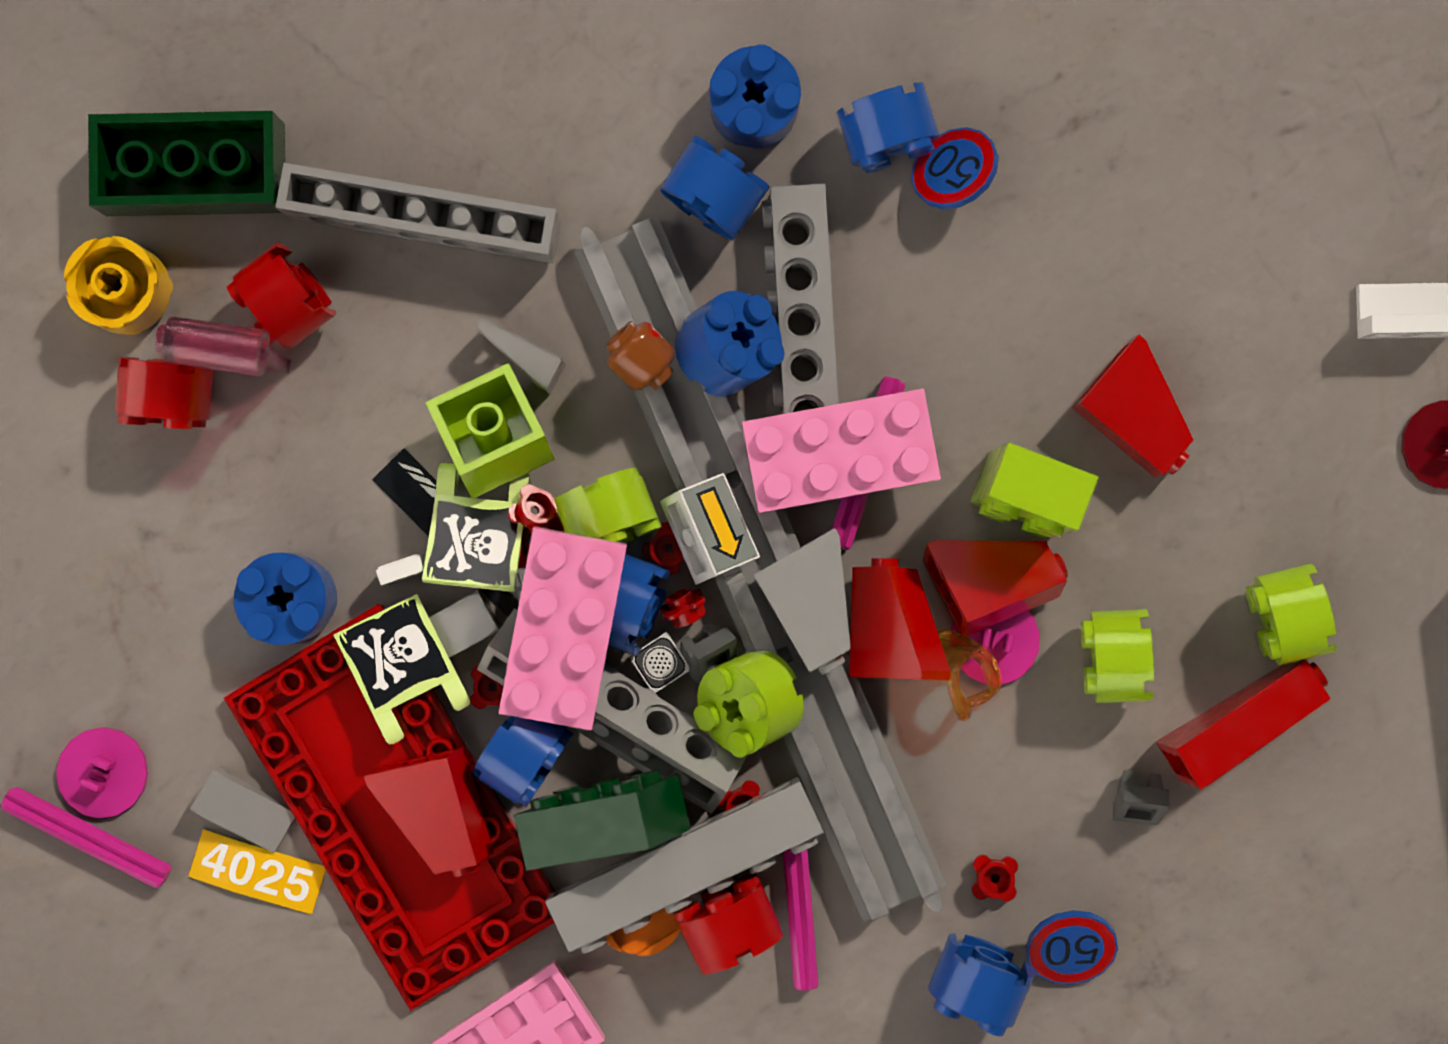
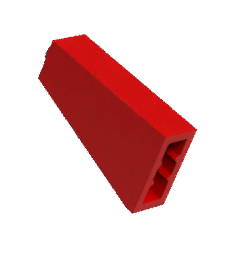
[1155,659,1331,790]

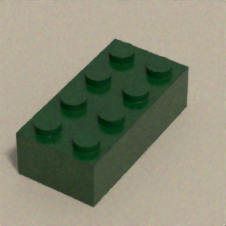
[88,111,285,217]

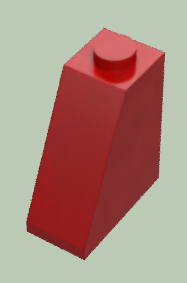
[1072,334,1194,477]
[922,540,1068,638]
[849,558,951,681]
[364,747,494,877]

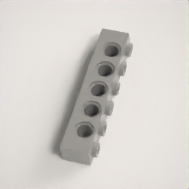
[275,163,561,264]
[762,184,839,414]
[477,608,747,814]

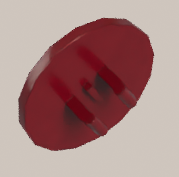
[1401,400,1448,489]

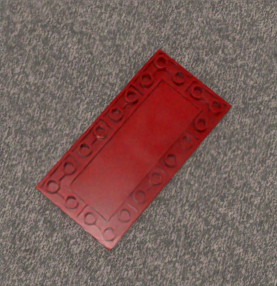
[223,603,555,1011]

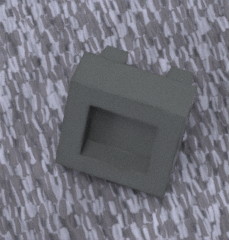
[680,623,737,686]
[1113,770,1169,825]

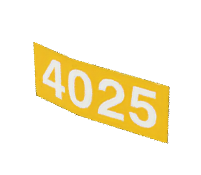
[188,829,326,915]

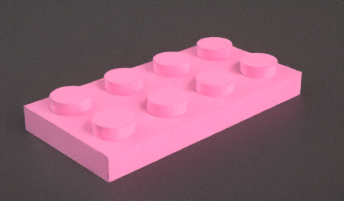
[742,388,941,514]
[498,526,627,730]
[429,959,605,1044]

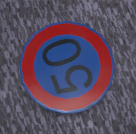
[911,127,999,209]
[1025,910,1118,985]

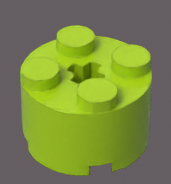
[554,467,662,544]
[1245,563,1337,665]
[1080,609,1154,703]
[694,650,804,758]

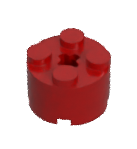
[226,242,336,349]
[115,357,214,429]
[673,873,783,974]

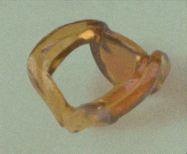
[937,630,1002,721]

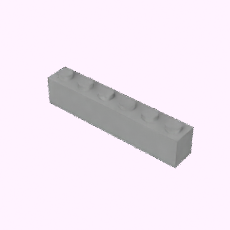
[545,777,824,954]

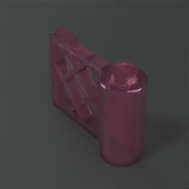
[155,316,291,377]

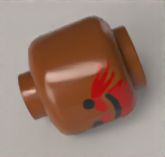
[606,321,675,390]

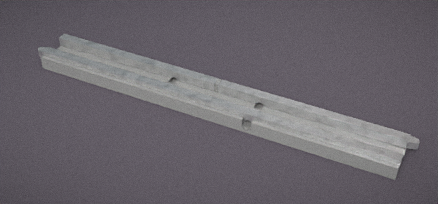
[574,216,947,923]

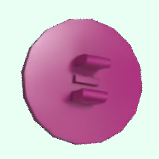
[950,611,1040,685]
[56,727,149,818]

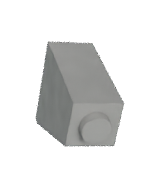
[753,528,851,675]

